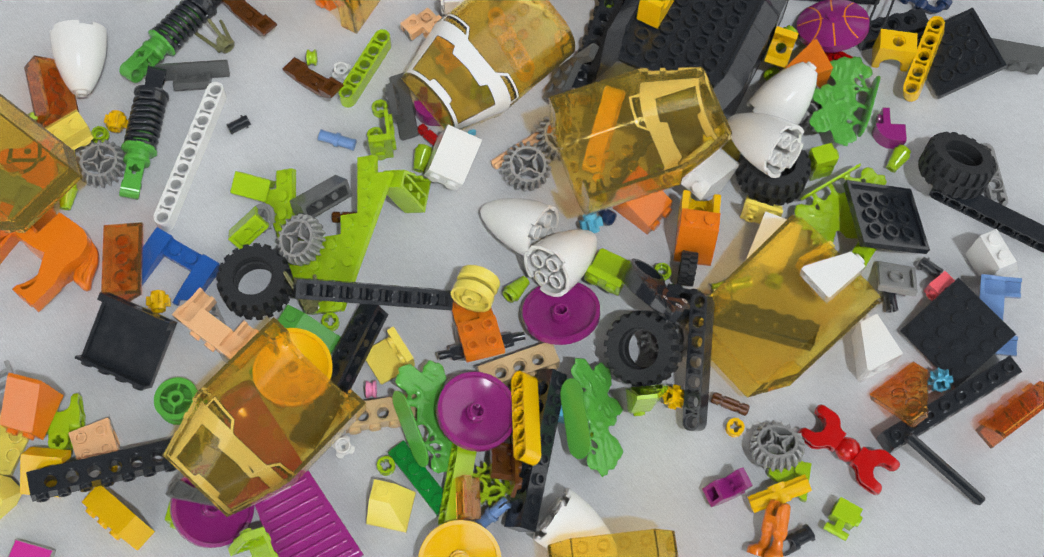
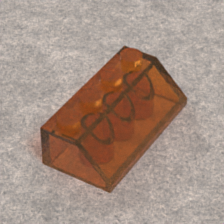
[24,55,79,129]
[101,222,143,301]
[975,381,1044,449]

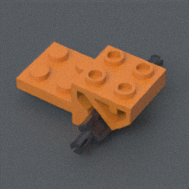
[438,300,526,363]

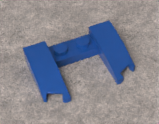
[131,227,220,306]

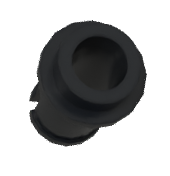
[226,115,251,134]
[917,257,944,279]
[882,291,899,313]

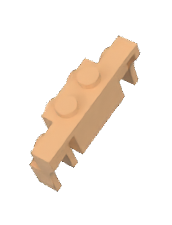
[400,8,463,75]
[172,288,261,362]

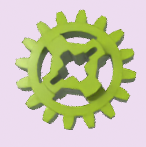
[470,462,510,507]

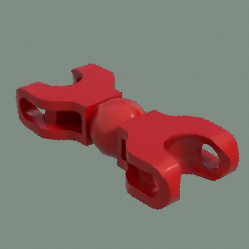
[797,404,900,495]

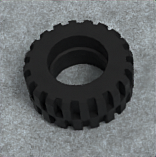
[918,131,996,199]
[736,147,811,206]
[216,243,294,320]
[604,310,684,387]

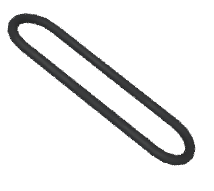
[869,0,895,31]

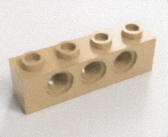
[477,343,560,387]
[341,394,417,435]

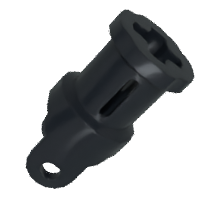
[783,524,816,556]

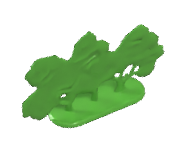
[809,56,881,146]
[561,358,623,477]
[392,360,452,474]

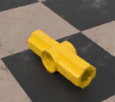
[747,474,812,513]

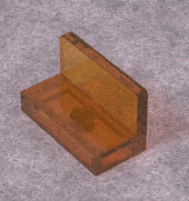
[455,475,481,520]

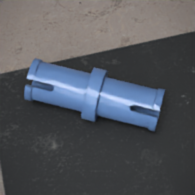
[318,129,357,151]
[474,497,511,528]

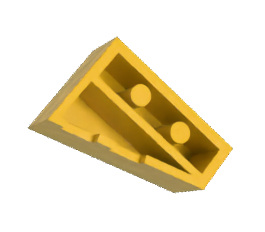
[82,486,155,551]

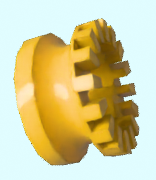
[725,418,745,438]

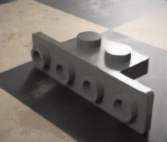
[155,60,230,91]
[385,72,419,141]

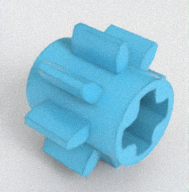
[579,212,603,233]
[927,367,953,393]

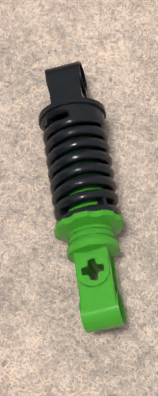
[119,0,222,83]
[119,65,169,200]

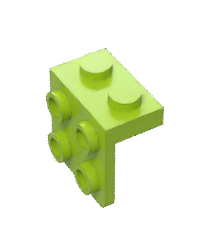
[368,109,397,160]
[584,248,630,296]
[228,526,278,557]

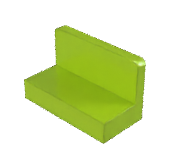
[230,171,276,202]
[228,206,269,249]

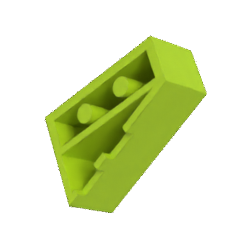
[383,170,431,213]

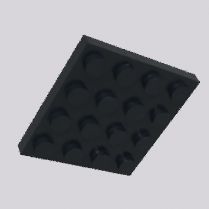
[917,7,1007,99]
[843,180,930,254]
[900,277,1016,387]

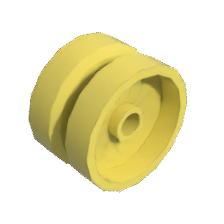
[451,265,500,312]

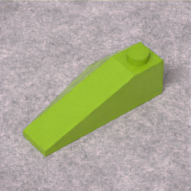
[625,383,668,416]

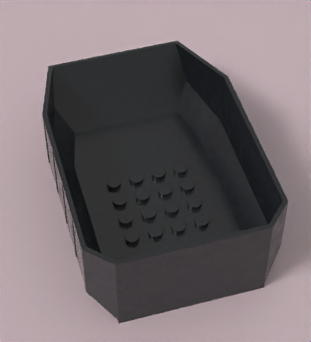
[591,0,789,155]

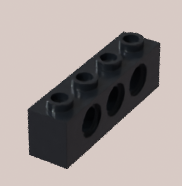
[858,8,929,51]

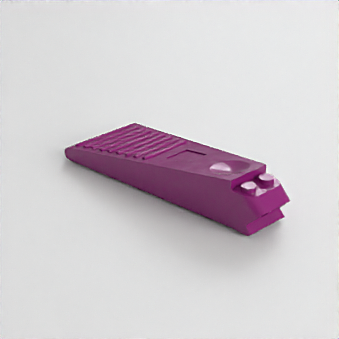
[216,379,364,557]

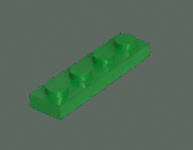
[388,440,444,516]

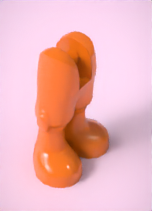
[746,499,791,557]

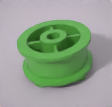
[154,377,202,425]

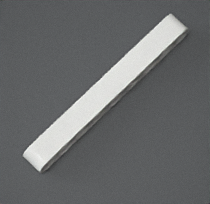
[153,82,227,232]

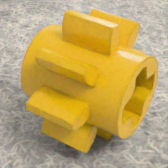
[103,110,128,133]
[146,290,171,313]
[662,384,684,410]

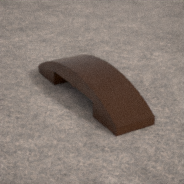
[221,0,277,36]
[283,57,344,98]

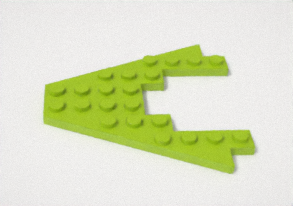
[265,155,394,315]

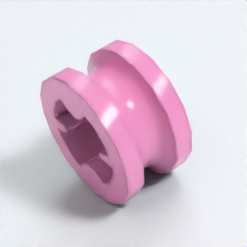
[365,380,377,399]

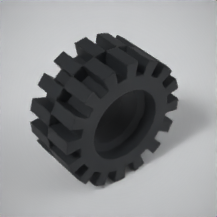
[677,250,698,287]

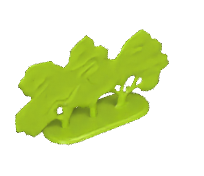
[792,163,887,247]

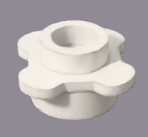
[332,62,351,80]
[332,435,355,459]

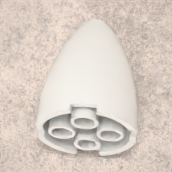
[50,20,107,98]
[745,61,818,125]
[727,113,804,178]
[480,198,559,256]
[524,229,597,297]
[532,488,618,557]

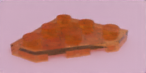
[870,361,929,428]

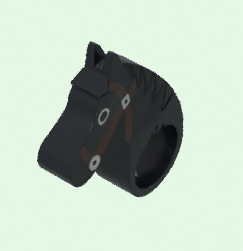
[621,258,690,324]

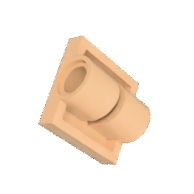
[68,418,120,460]

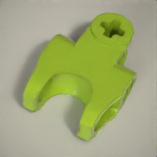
[46,393,86,453]

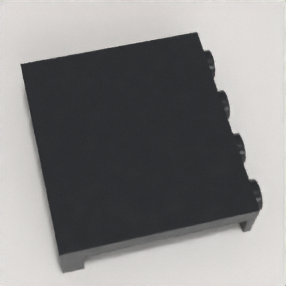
[75,292,178,391]

